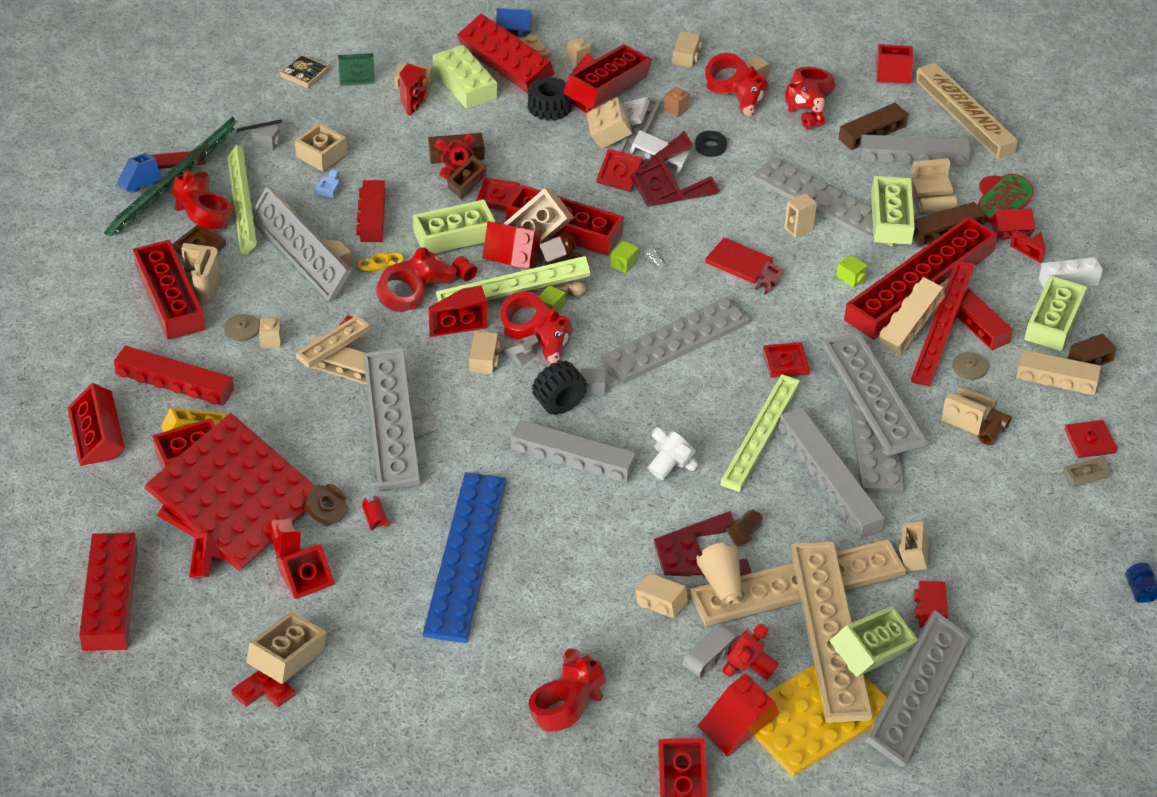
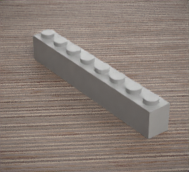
[778,408,885,539]

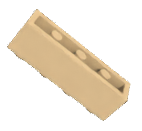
[879,277,945,355]
[308,337,367,385]
[1016,350,1101,395]

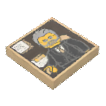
[280,54,329,89]

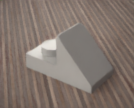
[501,334,539,366]

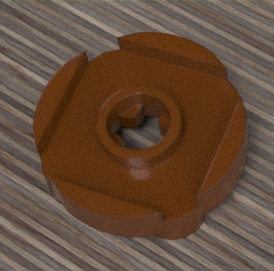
[304,484,348,526]

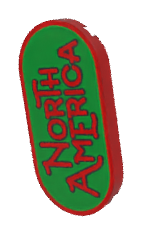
[977,174,1034,224]

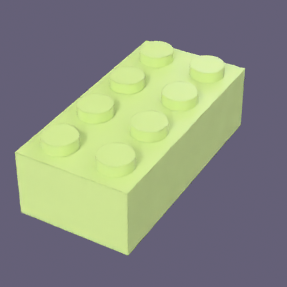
[433,45,497,109]
[871,176,915,244]
[413,200,495,253]
[1025,275,1087,352]
[830,606,918,677]

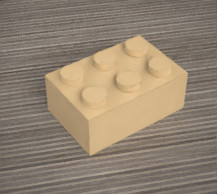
[504,188,574,247]
[246,611,327,684]

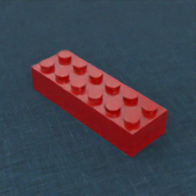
[457,13,555,94]
[564,44,652,109]
[506,185,624,256]
[133,239,205,340]
[79,533,138,651]

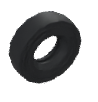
[695,131,727,157]

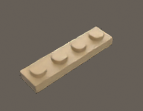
[296,315,370,368]

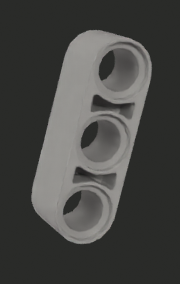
[682,624,740,678]

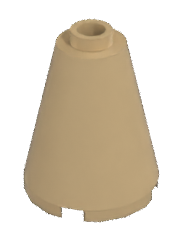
[696,543,742,606]

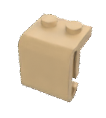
[910,158,957,213]
[182,243,221,305]
[941,386,997,436]

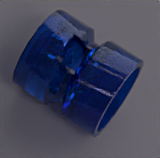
[1125,563,1157,603]

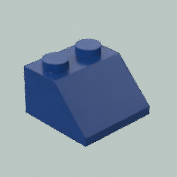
[496,8,532,35]

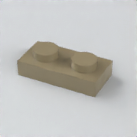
[1063,457,1111,487]

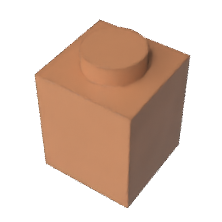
[664,86,690,117]

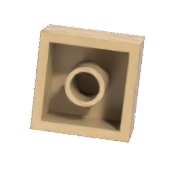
[586,97,632,149]
[295,122,347,172]

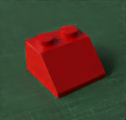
[275,543,335,599]

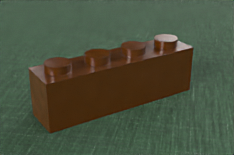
[838,103,909,150]
[912,202,986,247]

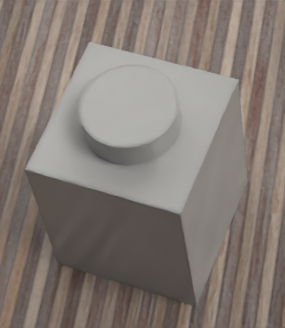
[252,122,282,151]
[581,368,605,396]

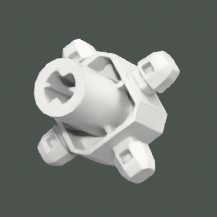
[647,427,698,480]

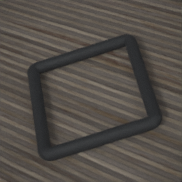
[236,119,282,132]

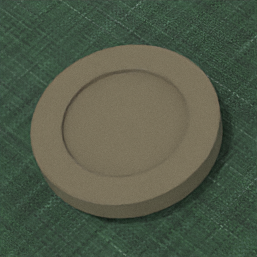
[224,314,260,341]
[952,352,988,380]

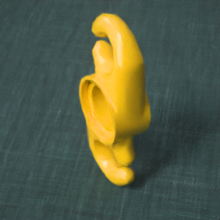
[357,252,404,272]

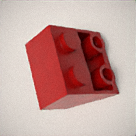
[876,44,913,84]
[399,63,428,116]

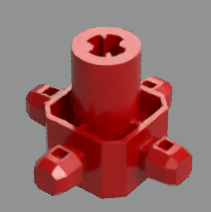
[434,134,475,179]
[722,623,780,680]

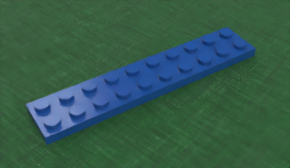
[423,472,506,643]

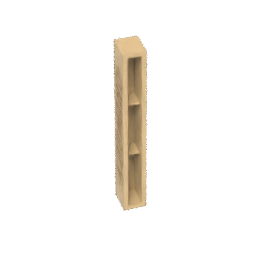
[916,62,1018,159]

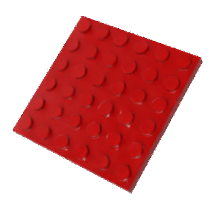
[144,412,315,572]

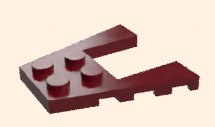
[630,131,720,207]
[654,511,752,577]

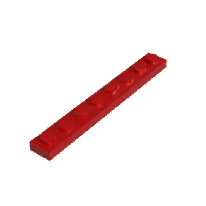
[911,260,975,387]

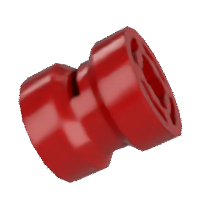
[801,111,825,130]
[451,256,478,282]

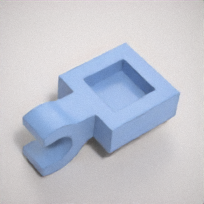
[316,169,340,198]

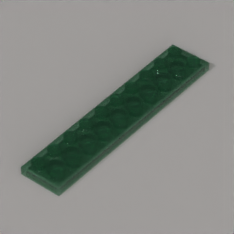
[103,116,238,237]

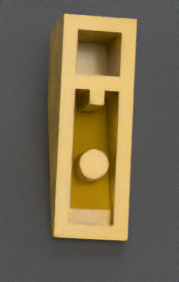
[161,407,226,432]

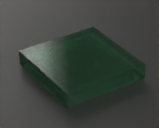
[338,53,375,86]

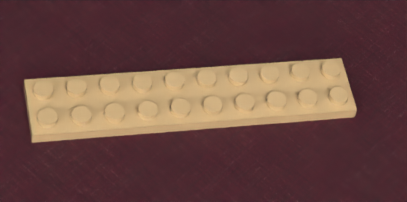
[689,539,906,627]
[790,542,872,723]

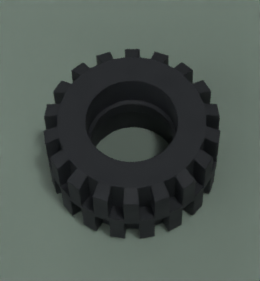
[528,77,572,121]
[532,361,588,415]

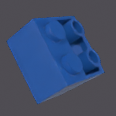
[117,153,162,193]

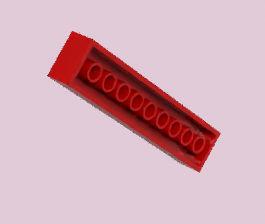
[844,216,998,340]

